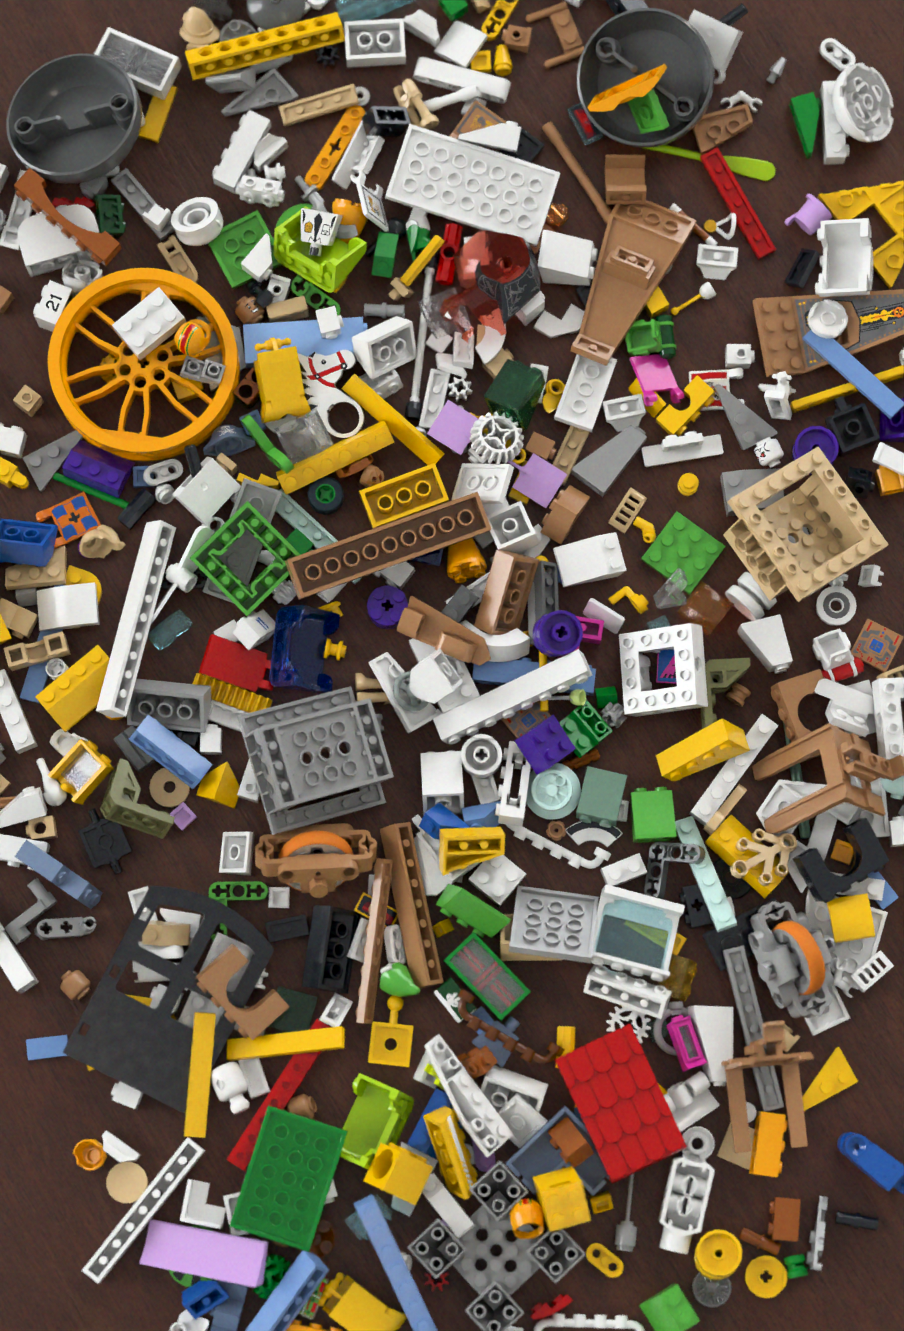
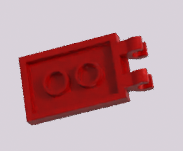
[199,634,280,692]

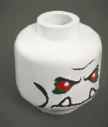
[754,437,784,468]

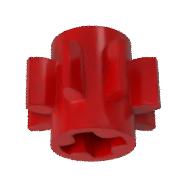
[424,1273,449,1291]

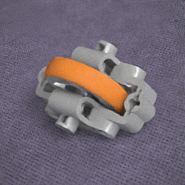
[748,901,836,1018]

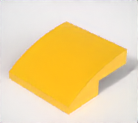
[827,893,875,943]

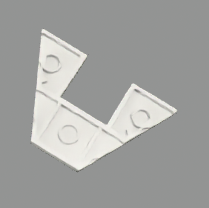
[756,779,859,893]

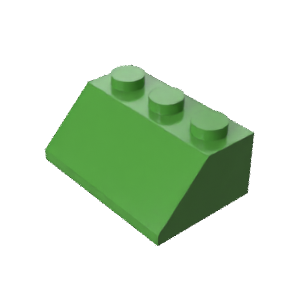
[436,883,511,938]

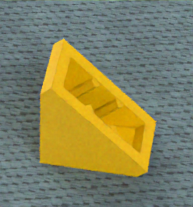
[196,761,240,809]

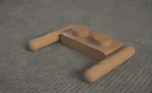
[526,2,584,68]

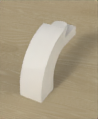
[460,620,531,662]

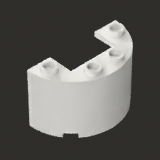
[815,218,873,297]

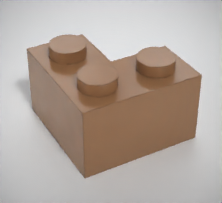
[541,485,590,544]

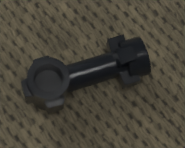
[248,280,275,308]

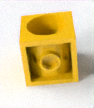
[363,1142,433,1205]

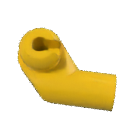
[633,516,656,543]

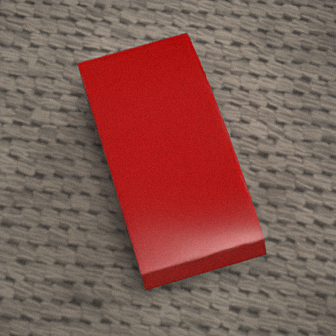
[52,197,96,213]
[530,1294,573,1320]

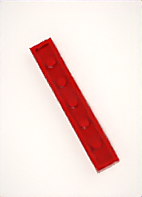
[700,147,776,260]

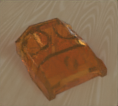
[677,581,734,636]

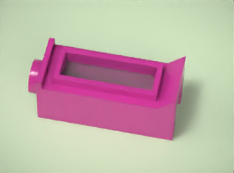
[666,1015,707,1072]

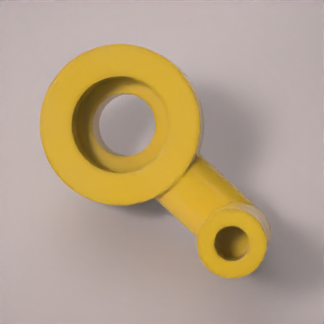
[608,586,649,614]

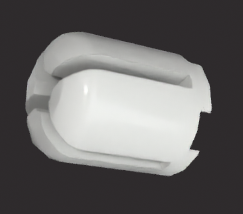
[133,941,184,983]

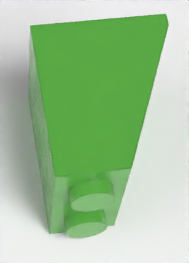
[630,787,677,843]
[639,1283,700,1331]

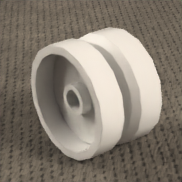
[725,572,777,621]

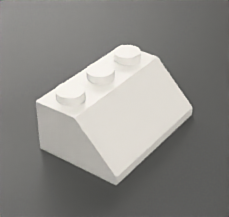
[352,316,417,379]
[481,1065,548,1113]

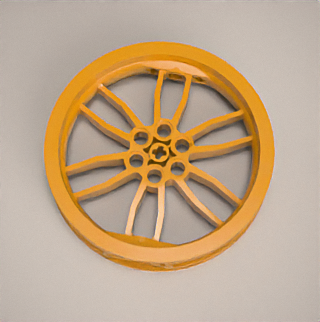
[48,268,240,461]

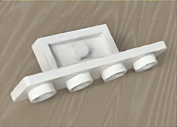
[332,112,385,189]
[642,431,723,467]

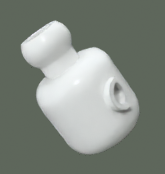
[210,1061,249,1114]

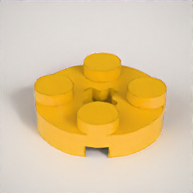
[745,1255,787,1298]

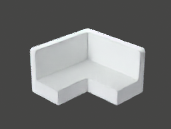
[180,1179,226,1229]

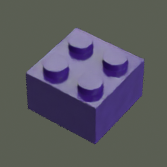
[514,714,576,775]

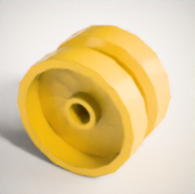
[694,1230,742,1280]

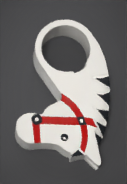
[298,350,365,438]

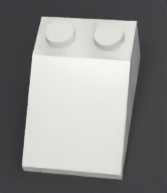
[553,532,627,587]

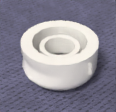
[171,197,223,246]

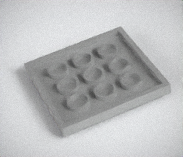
[509,885,599,963]

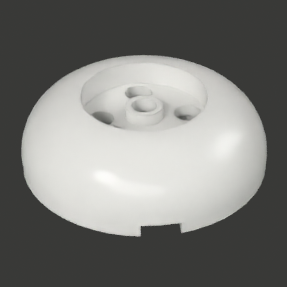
[832,63,893,142]

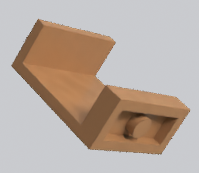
[605,154,646,204]

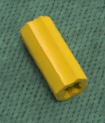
[556,1026,575,1068]

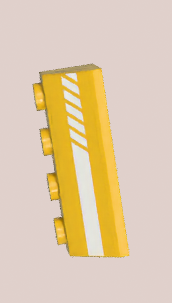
[423,1106,477,1200]

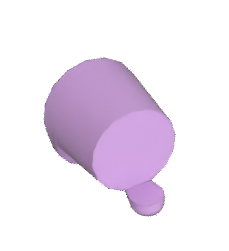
[785,194,832,235]

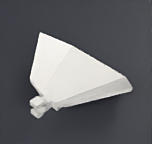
[412,814,480,896]

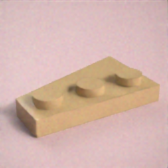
[5,545,67,590]

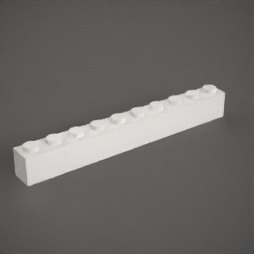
[96,520,176,718]

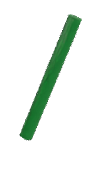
[53,472,130,509]

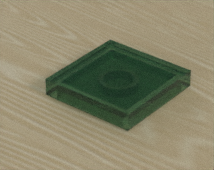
[269,986,318,1032]

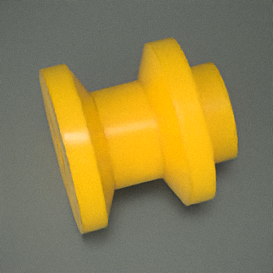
[678,473,699,496]
[324,638,347,661]

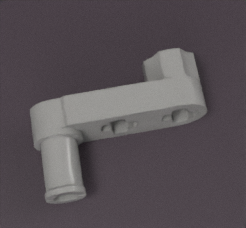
[4,878,57,945]
[34,916,96,940]

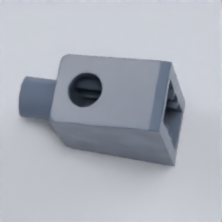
[472,1016,520,1067]

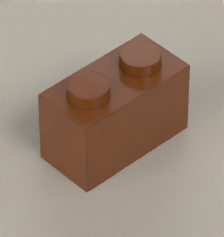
[547,1117,594,1168]
[768,1197,801,1241]

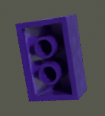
[62,440,135,498]

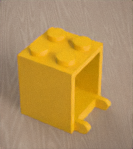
[532,1166,591,1232]

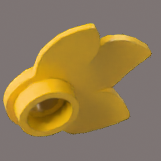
[542,379,566,414]

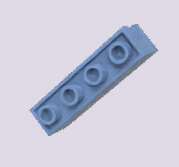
[129,714,213,789]

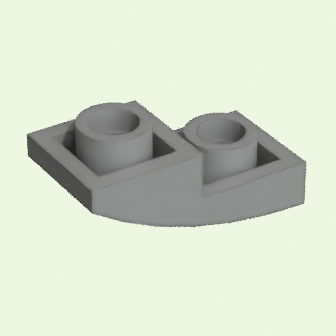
[179,355,226,385]

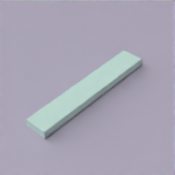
[275,489,362,584]

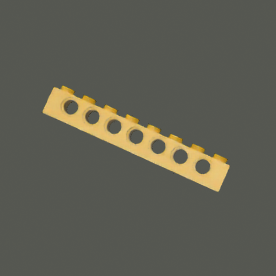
[185,12,345,80]

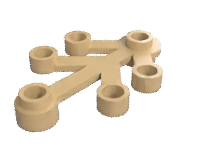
[730,829,797,886]

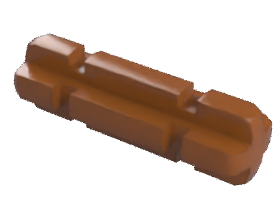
[561,749,600,770]

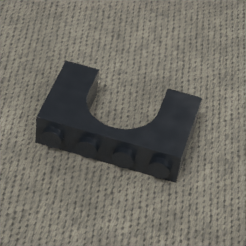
[793,818,890,903]

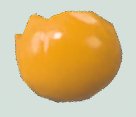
[73,1139,106,1171]

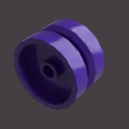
[792,426,838,475]
[533,610,583,657]

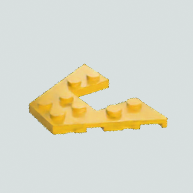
[818,181,904,289]

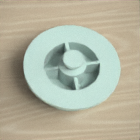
[526,763,581,820]

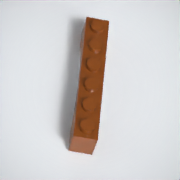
[14,168,122,266]

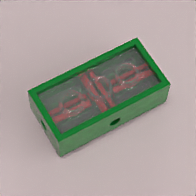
[444,932,531,1021]

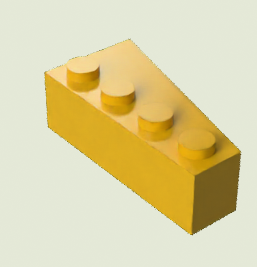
[656,719,750,781]

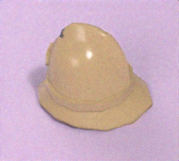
[180,7,220,45]

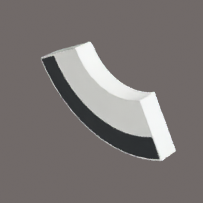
[565,821,623,847]

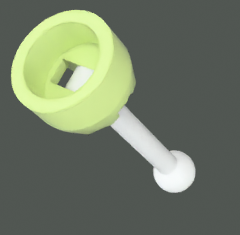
[548,689,586,706]

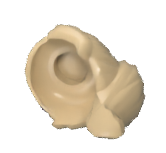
[78,525,125,559]

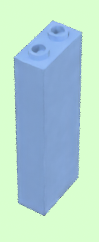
[243,317,368,368]

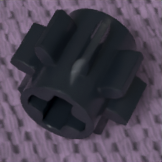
[315,45,340,69]

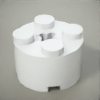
[461,734,502,778]

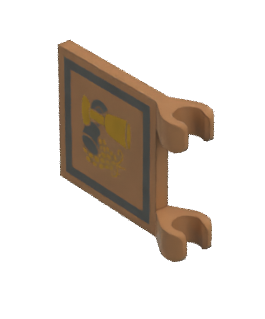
[449,100,506,149]

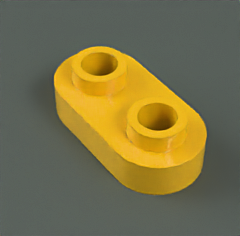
[586,1243,623,1278]

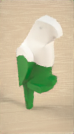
[406,208,431,262]

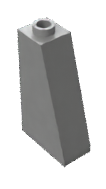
[571,425,647,497]

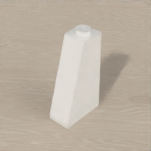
[0,930,39,993]
[687,1006,733,1086]

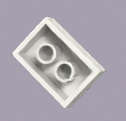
[344,18,406,67]
[112,287,186,360]

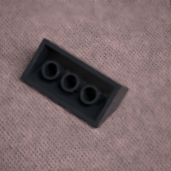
[302,905,360,994]

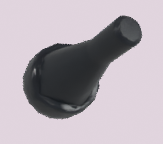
[365,217,407,257]

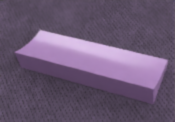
[139,1219,268,1287]

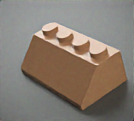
[474,550,539,635]

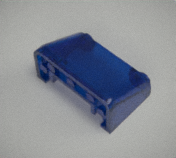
[270,605,340,694]

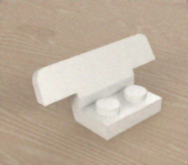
[814,679,875,737]

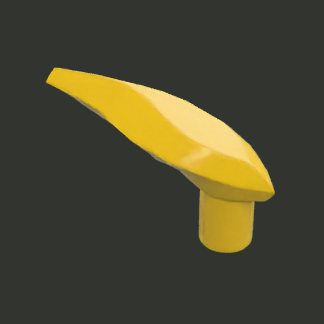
[304,601,343,619]

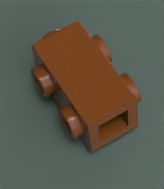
[457,1045,498,1079]

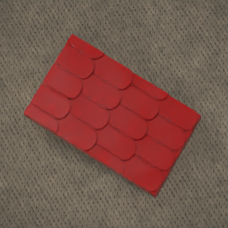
[555,1024,687,1184]

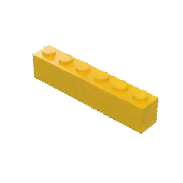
[276,420,394,495]

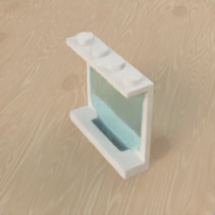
[591,885,685,981]

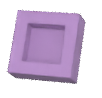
[170,802,197,831]

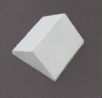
[219,832,255,876]

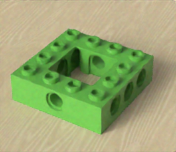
[190,501,301,616]

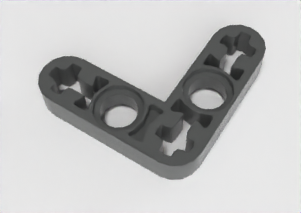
[644,842,706,899]

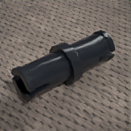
[835,1210,879,1231]

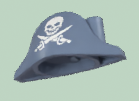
[203,425,255,456]

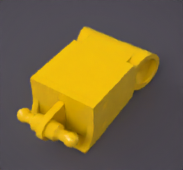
[253,337,311,424]
[318,1272,407,1331]

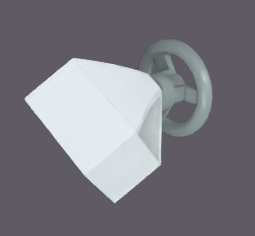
[393,648,463,711]

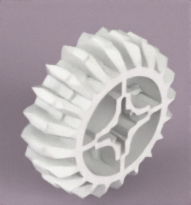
[469,411,524,465]

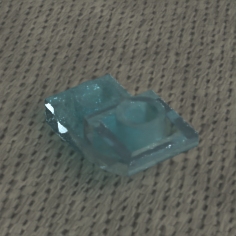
[147,609,193,651]

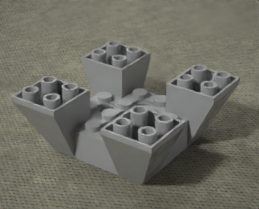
[407,1161,586,1331]

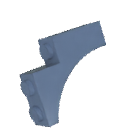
[14,840,102,909]

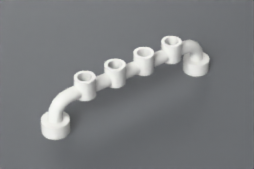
[506,801,611,869]
[534,1314,645,1331]

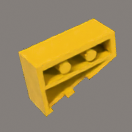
[439,827,505,876]

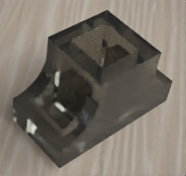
[194,0,234,23]

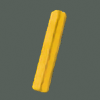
[400,235,444,286]

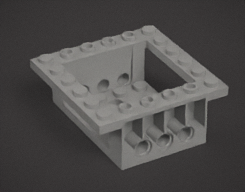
[237,686,394,835]

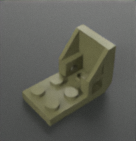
[701,658,750,729]
[100,758,175,839]

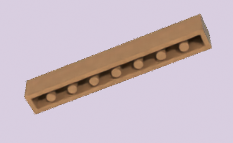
[380,822,444,988]

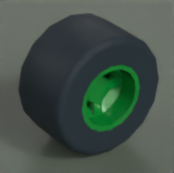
[308,477,344,515]

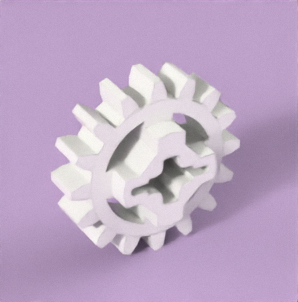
[606,1006,651,1044]

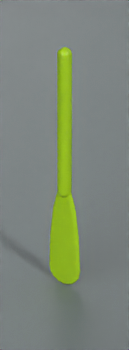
[640,145,776,181]

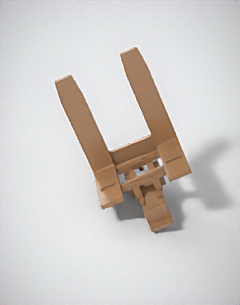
[752,723,904,835]

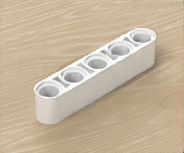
[413,57,511,103]

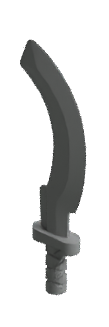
[295,176,358,239]

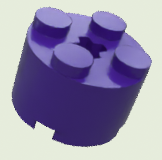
[367,585,408,629]

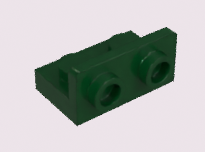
[95,194,126,239]

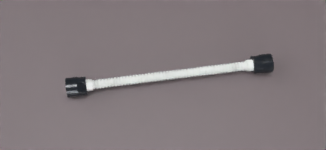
[405,252,440,421]

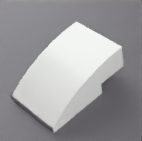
[36,582,99,631]

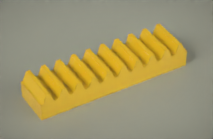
[192,673,273,713]

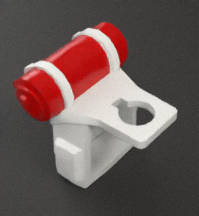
[812,628,864,683]

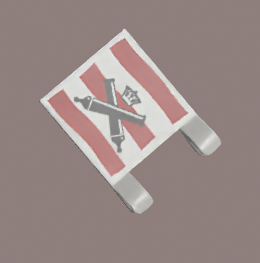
[689,368,744,411]

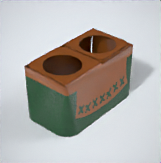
[232,367,260,409]

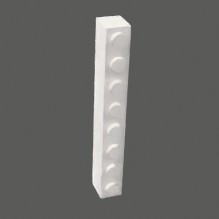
[433,649,592,744]
[82,1137,205,1284]

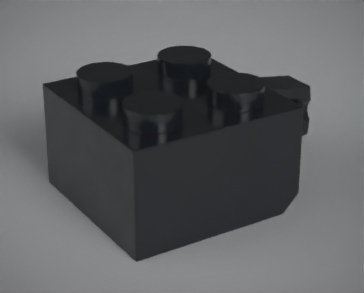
[825,396,880,458]

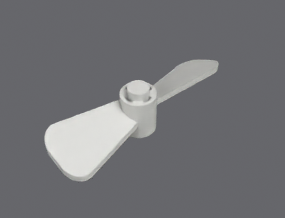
[151,526,215,624]

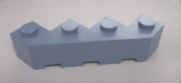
[210,1280,249,1331]

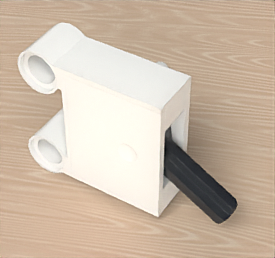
[688,3,748,84]
[172,444,241,532]

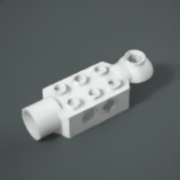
[658,1126,715,1254]

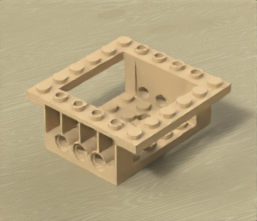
[723,447,889,602]

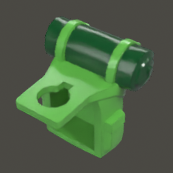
[625,314,676,359]

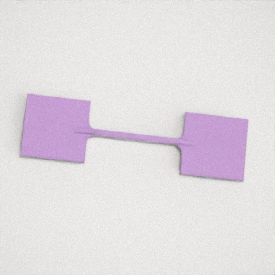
[427,400,567,508]

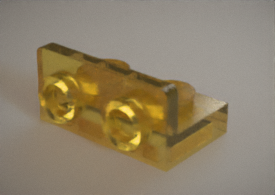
[659,955,697,1002]

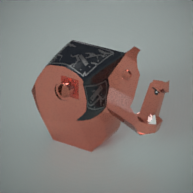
[440,229,540,343]

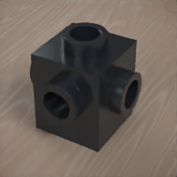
[845,466,875,499]

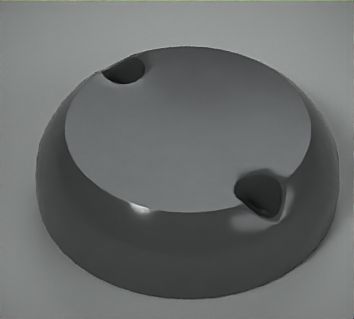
[577,8,715,148]
[6,54,142,184]

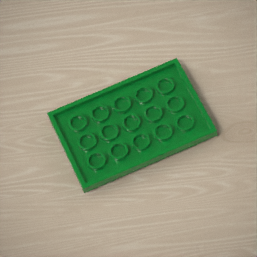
[229,1105,348,1252]

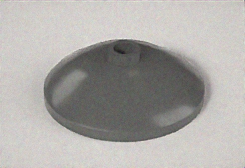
[247,0,306,30]

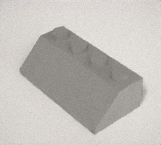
[127,679,212,733]

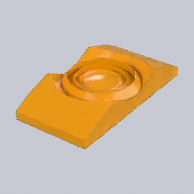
[588,64,667,112]

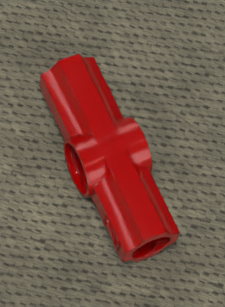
[435,223,463,286]

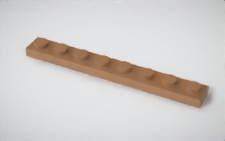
[356,858,393,1024]

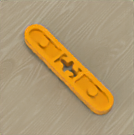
[305,105,365,190]

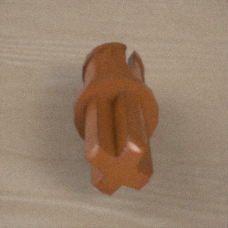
[739,1228,781,1256]

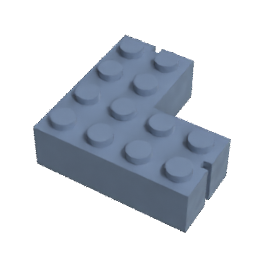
[505,1105,610,1195]

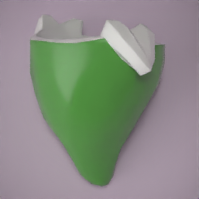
[380,962,420,997]

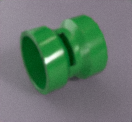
[784,1254,808,1279]

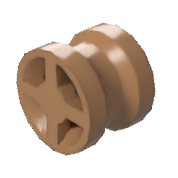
[725,682,751,707]

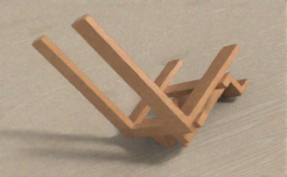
[721,1021,814,1153]

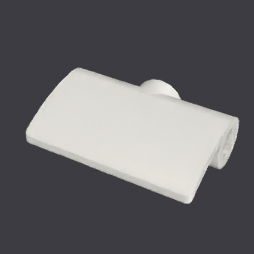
[664,1071,720,1132]

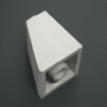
[538,230,598,286]
[737,614,793,674]
[420,750,464,814]

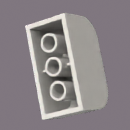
[17,204,100,277]

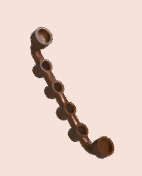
[457,989,564,1064]

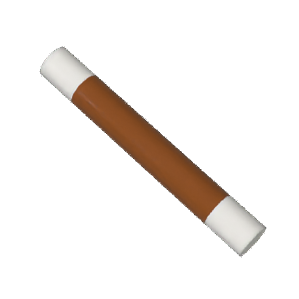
[669,203,717,246]

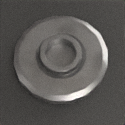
[692,1272,731,1307]

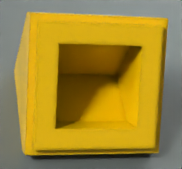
[588,1191,613,1214]

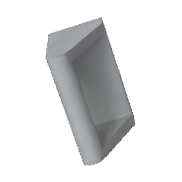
[206,68,256,93]

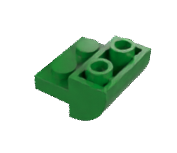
[559,700,613,759]

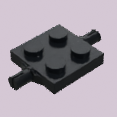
[78,808,132,875]

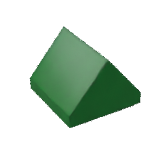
[595,686,618,709]

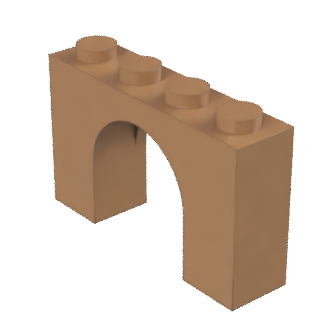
[771,669,843,763]
[196,943,290,1040]

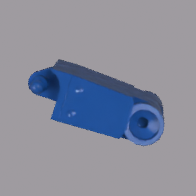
[837,1132,904,1194]

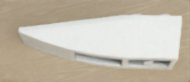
[424,1034,514,1157]

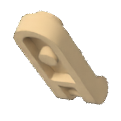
[157,235,198,283]

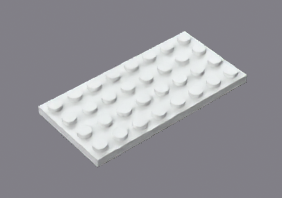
[385,124,560,247]

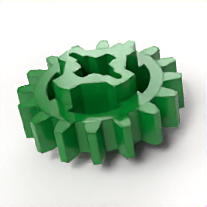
[253,1254,290,1299]

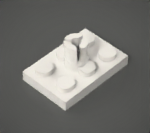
[451,463,514,504]

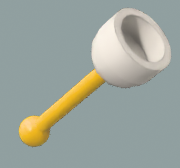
[671,282,716,315]

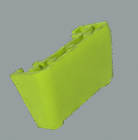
[273,206,367,293]
[340,1073,414,1169]

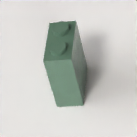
[576,766,627,828]

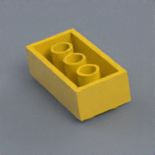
[359,463,449,529]

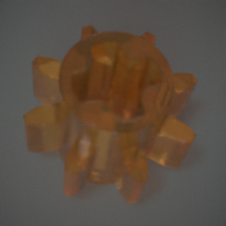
[545,202,569,227]

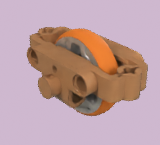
[255,823,377,898]

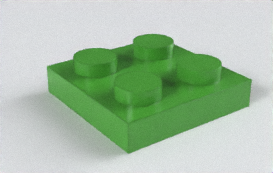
[627,89,669,134]

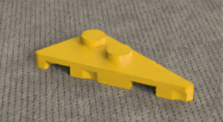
[802,1047,858,1111]

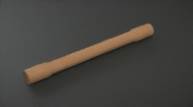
[542,121,612,224]

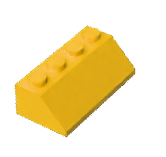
[35,645,110,733]
[704,814,789,899]

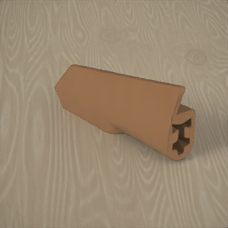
[397,596,491,666]

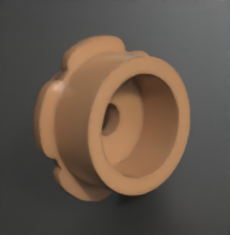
[546,821,566,841]

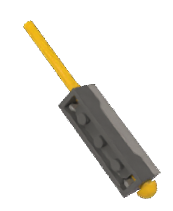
[528,555,559,712]

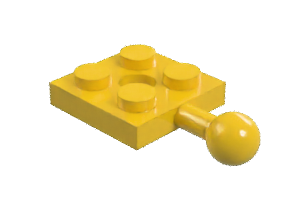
[368,995,414,1067]

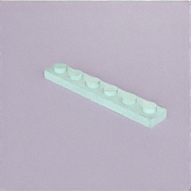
[675,816,737,932]

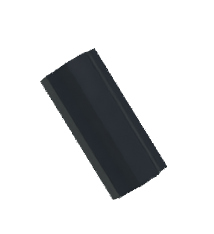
[117,488,156,530]

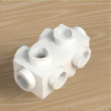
[236,169,285,207]

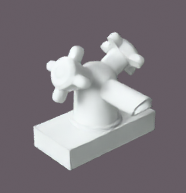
[758,371,796,420]

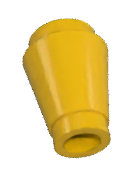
[493,45,513,76]

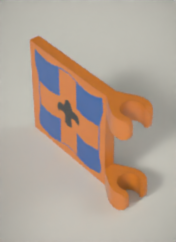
[36,492,101,549]

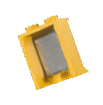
[48,739,114,805]

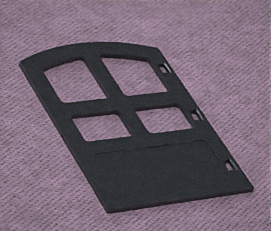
[63,886,274,1114]

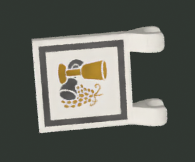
[350,170,389,232]

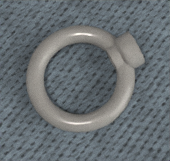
[653,1001,692,1056]

